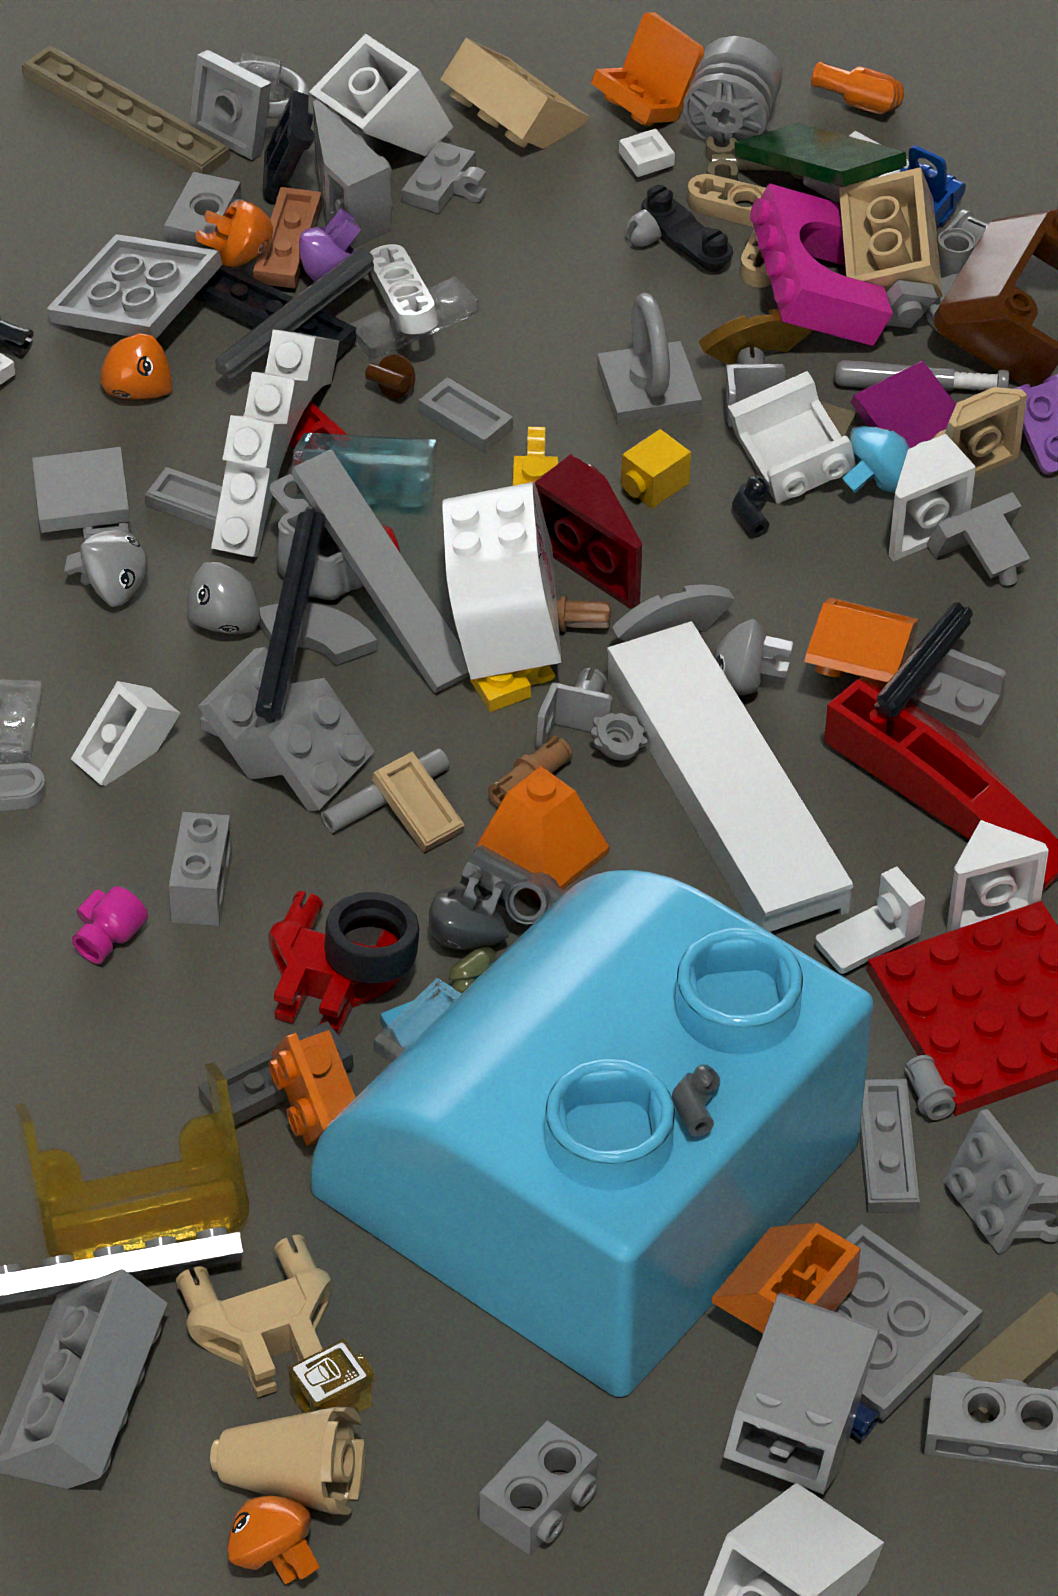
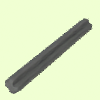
[215,248,374,379]

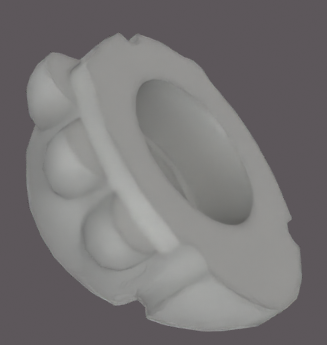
[590,713,648,761]

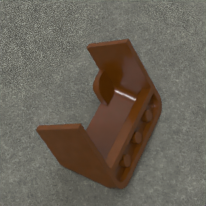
[933,209,1058,388]

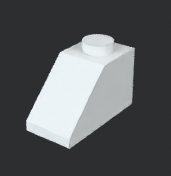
[71,681,180,786]

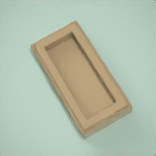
[371,751,465,853]

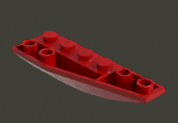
[824,679,1058,890]

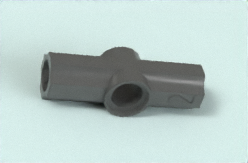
[460,845,567,924]

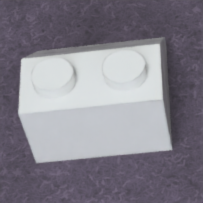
[889,434,976,562]

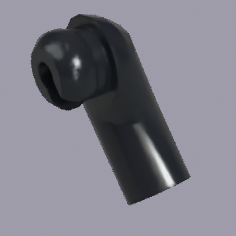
[732,475,770,537]

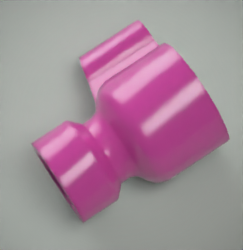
[72,886,148,964]

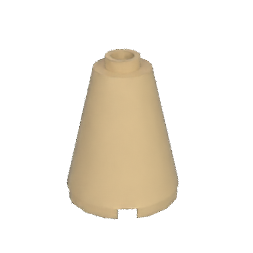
[210,1406,365,1515]

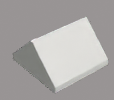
[947,820,1049,932]

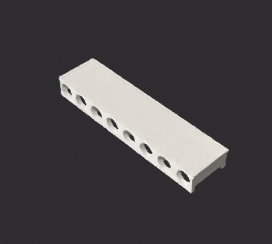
[607,621,853,933]

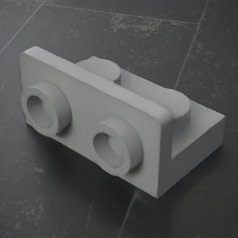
[909,649,1006,738]

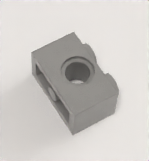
[164,172,245,250]

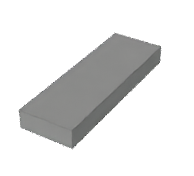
[860,1079,920,1213]

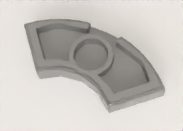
[612,584,735,642]
[259,603,377,665]

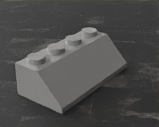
[0,1268,167,1489]

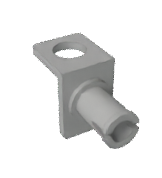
[725,347,785,427]
[536,668,613,749]

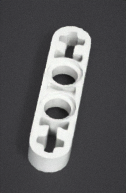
[369,244,438,334]

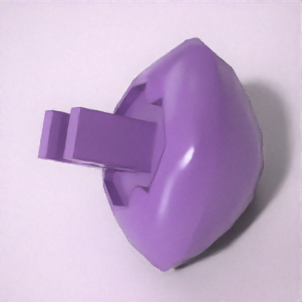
[299,208,361,282]

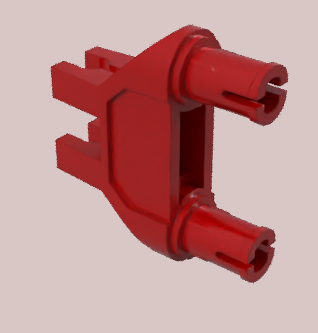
[268,891,401,1035]

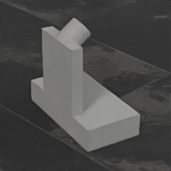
[927,492,1030,585]

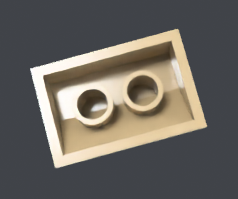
[440,38,590,149]
[839,167,943,298]

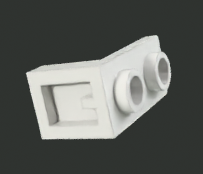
[815,866,925,974]

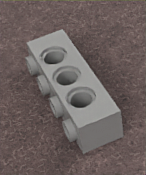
[924,1372,1058,1472]

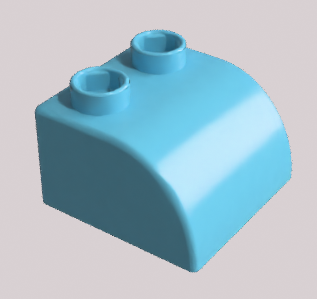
[310,870,874,1397]

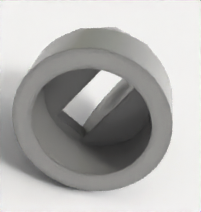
[625,209,661,247]

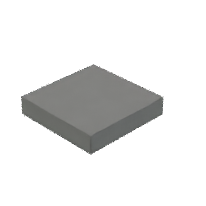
[32,447,130,533]

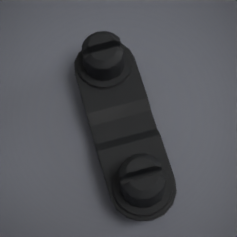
[641,185,733,272]

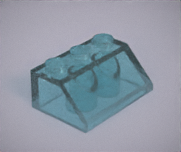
[293,433,437,507]

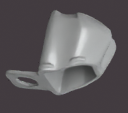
[270,474,363,600]

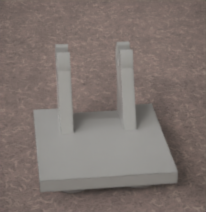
[943,1109,1058,1254]

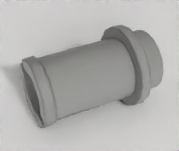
[904,1055,956,1120]

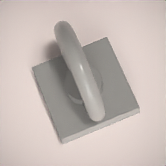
[189,50,310,160]
[597,293,702,425]

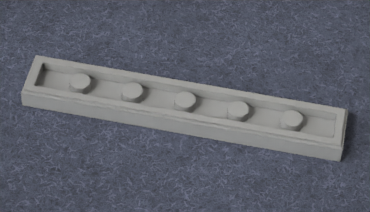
[291,449,470,694]

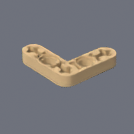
[687,174,771,288]

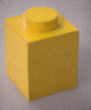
[621,429,691,509]

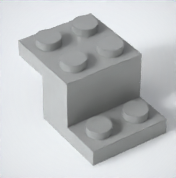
[198,647,375,812]

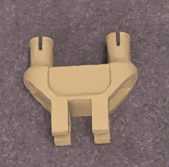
[176,1235,333,1398]

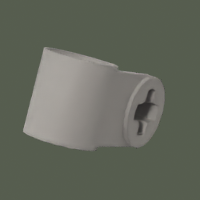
[938,209,989,278]

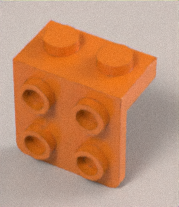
[590,12,704,126]

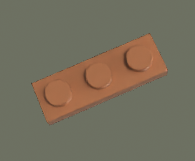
[253,187,322,288]

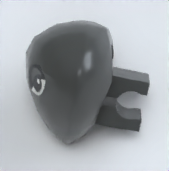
[429,872,509,950]

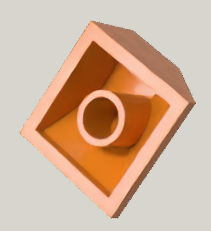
[475,766,609,904]

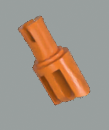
[811,61,905,114]

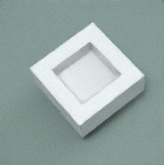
[619,128,675,177]

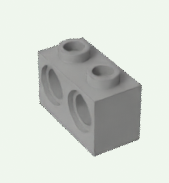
[168,812,233,926]
[479,1420,599,1556]

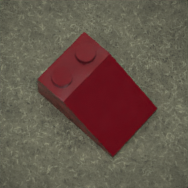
[534,454,643,610]

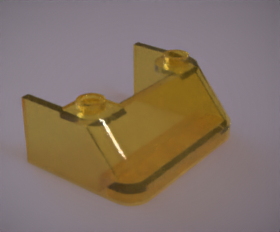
[15,1062,249,1261]

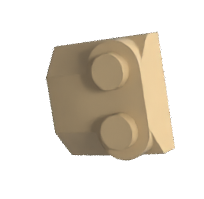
[933,387,1027,477]

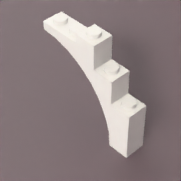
[211,329,339,557]

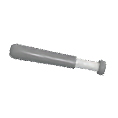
[835,360,1009,391]

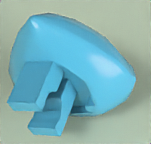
[842,426,910,494]

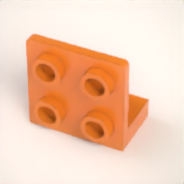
[268,1030,356,1146]

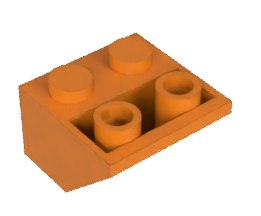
[804,597,919,688]
[712,1223,861,1333]

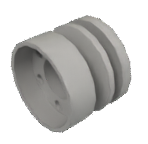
[683,36,783,147]

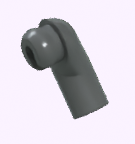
[672,1064,720,1137]

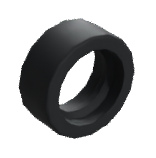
[324,892,420,984]

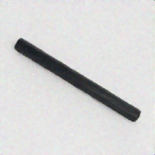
[255,507,325,723]

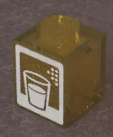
[289,1339,375,1413]

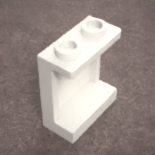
[728,371,856,504]

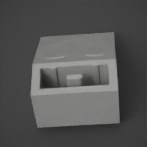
[313,99,393,248]
[723,1292,880,1494]

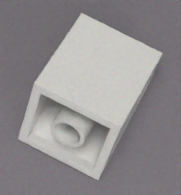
[309,34,453,156]
[703,1483,884,1596]

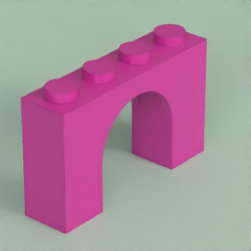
[750,183,893,346]

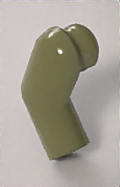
[448,947,497,996]

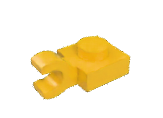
[513,427,558,486]
[470,665,555,713]

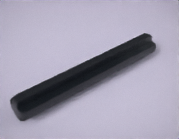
[874,602,973,718]

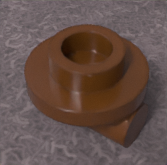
[365,354,415,398]

